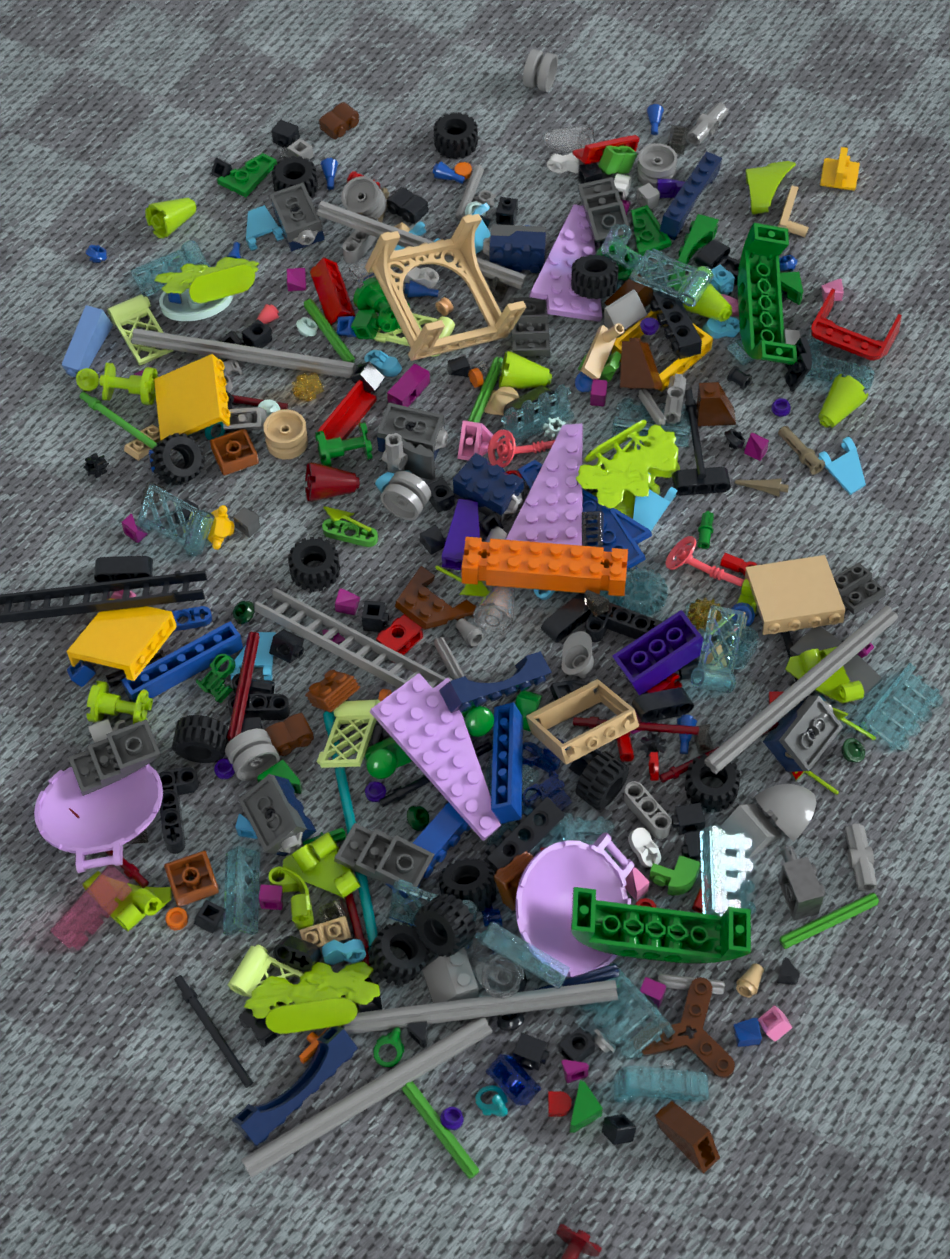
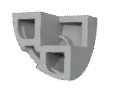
[755,784,816,842]

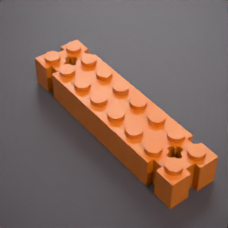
[461,537,628,596]

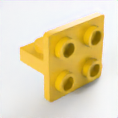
[820,147,860,191]

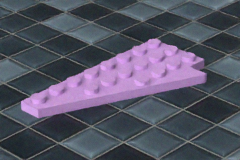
[529,204,602,322]
[506,424,583,546]
[370,673,501,841]

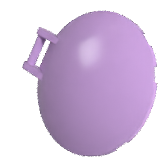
[34,764,163,873]
[516,832,635,977]

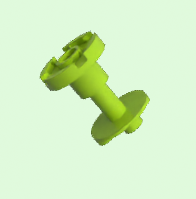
[99,362,158,405]
[87,681,153,724]

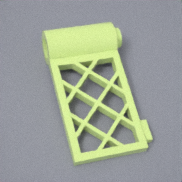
[107,294,173,365]
[374,313,455,357]
[317,699,381,768]
[228,945,303,1009]

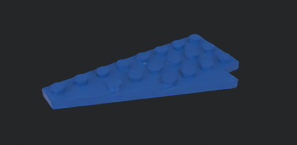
[518,460,652,570]

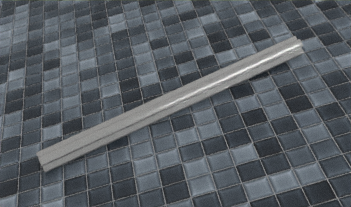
[317,201,527,290]
[132,328,356,378]
[704,605,898,774]
[344,980,618,1035]
[241,1017,493,1178]

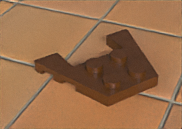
[395,566,480,630]

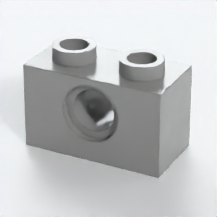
[223,407,267,432]

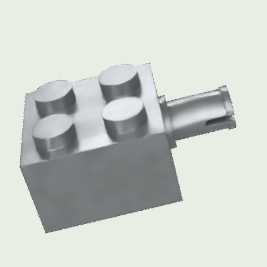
[778,846,825,921]

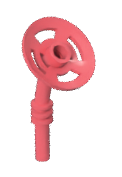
[488,430,555,468]
[666,536,744,587]

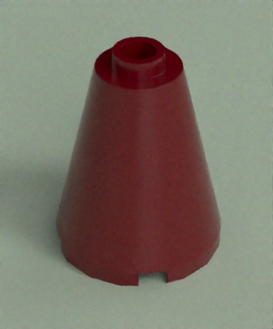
[305,462,360,501]

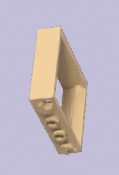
[526,679,639,765]

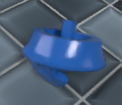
[85,245,107,263]
[779,255,798,272]
[575,372,593,392]
[729,603,755,628]

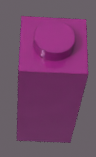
[387,363,430,407]

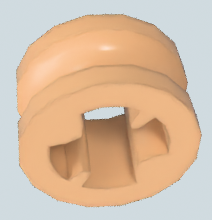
[436,297,454,316]

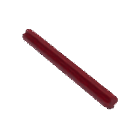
[227,631,260,742]

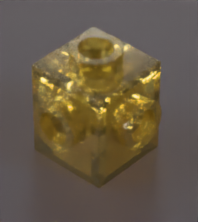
[292,373,324,402]

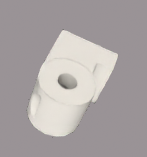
[614,173,632,200]

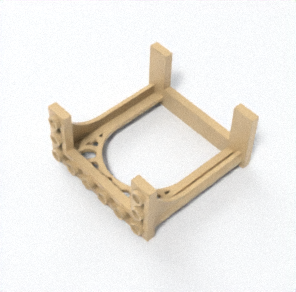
[365,214,526,361]

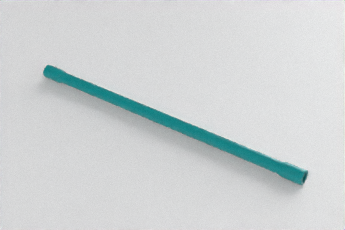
[323,711,378,957]

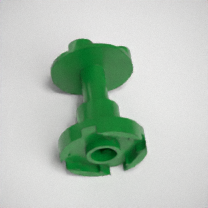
[353,278,410,332]
[315,422,372,467]

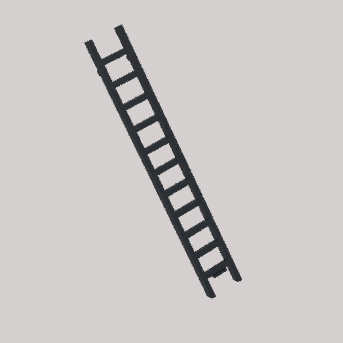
[0,570,207,623]

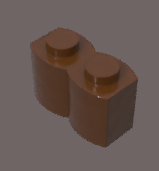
[319,102,359,140]
[265,713,314,756]

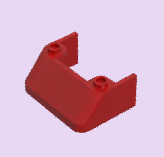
[811,288,902,361]

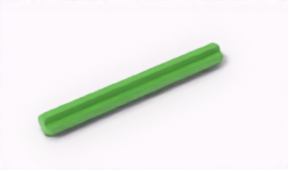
[304,299,355,363]
[468,357,503,423]
[779,893,879,949]
[402,1082,479,1179]

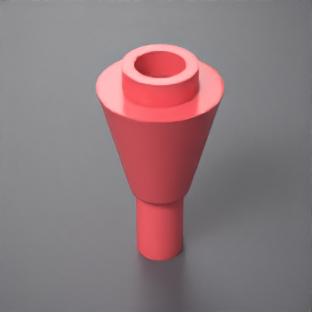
[256,304,279,324]

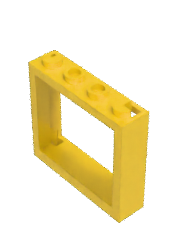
[611,310,713,392]

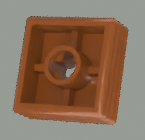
[210,428,259,475]
[305,670,361,712]
[164,851,219,907]
[494,851,534,911]

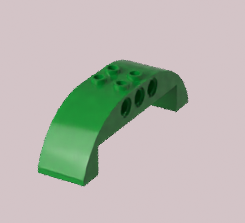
[737,223,797,365]
[571,887,751,964]

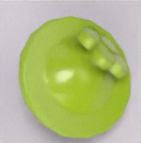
[76,368,99,391]

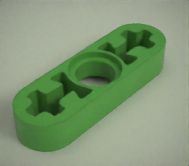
[322,518,378,547]

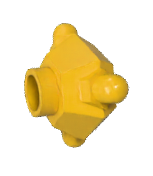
[200,505,234,550]

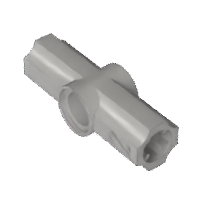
[687,102,728,146]
[664,374,686,425]
[382,433,408,473]
[845,824,877,891]

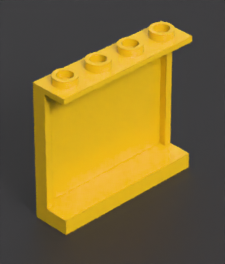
[154,354,231,441]
[67,598,177,681]

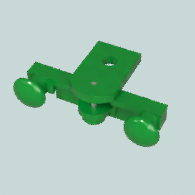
[364,705,494,779]

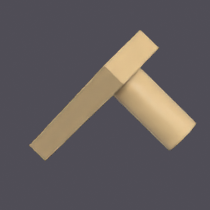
[778,185,809,237]
[580,323,624,379]

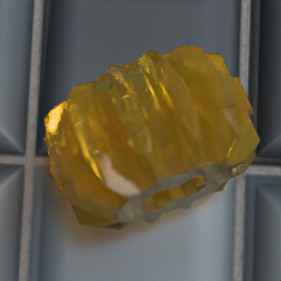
[687,596,723,633]

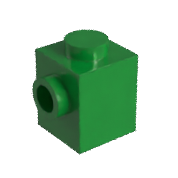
[351,310,380,339]

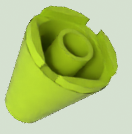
[145,197,196,239]
[681,276,732,322]
[499,351,552,389]
[818,374,868,428]

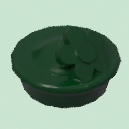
[233,601,255,624]
[841,738,865,763]
[406,805,430,831]

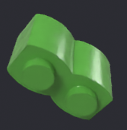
[598,146,638,175]

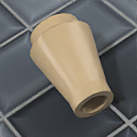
[736,963,764,998]

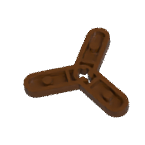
[634,977,735,1078]

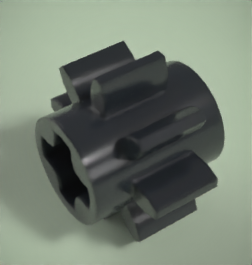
[83,453,109,478]
[640,731,666,758]

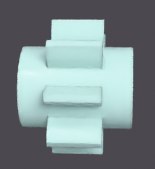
[543,417,566,440]

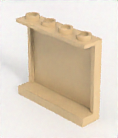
[745,555,845,635]

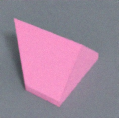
[457,420,499,461]

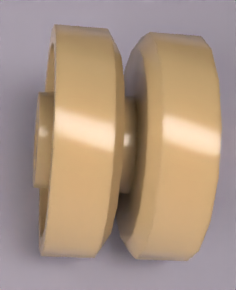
[264,409,308,460]

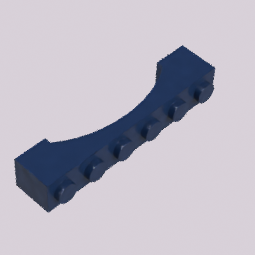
[660,151,722,238]
[439,651,552,713]
[232,1026,359,1146]

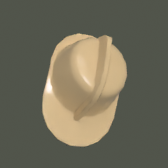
[484,386,520,416]

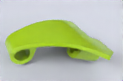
[746,161,796,215]
[785,646,864,703]
[283,832,361,898]
[268,867,314,930]
[82,871,172,932]

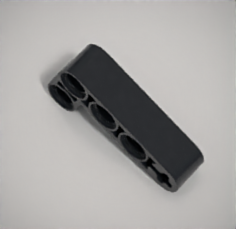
[586,601,662,643]
[158,767,199,854]

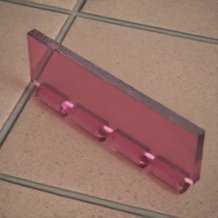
[50,865,132,951]

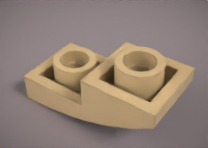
[124,424,160,461]
[299,916,352,948]

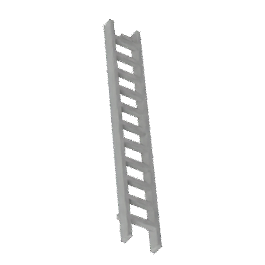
[254,588,452,688]

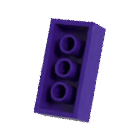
[612,610,709,695]

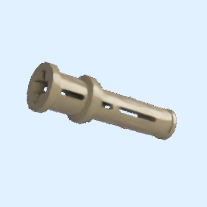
[778,426,825,475]

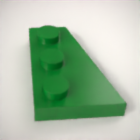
[217,153,277,197]
[631,205,672,258]

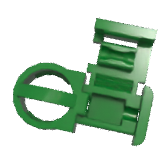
[196,654,236,703]

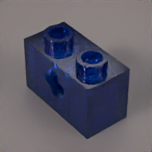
[486,1054,542,1105]

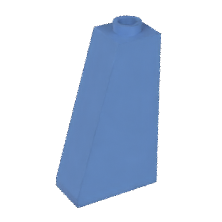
[61,305,113,377]

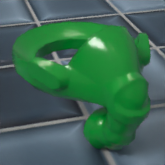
[373,1027,404,1068]

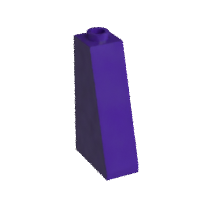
[441,499,480,571]

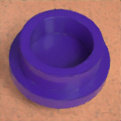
[640,317,659,335]
[771,398,791,417]
[214,758,235,779]
[365,781,386,802]
[440,1107,464,1130]

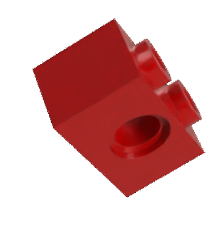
[376,614,423,663]

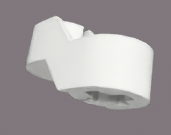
[547,153,584,174]
[404,265,439,288]
[628,828,661,868]

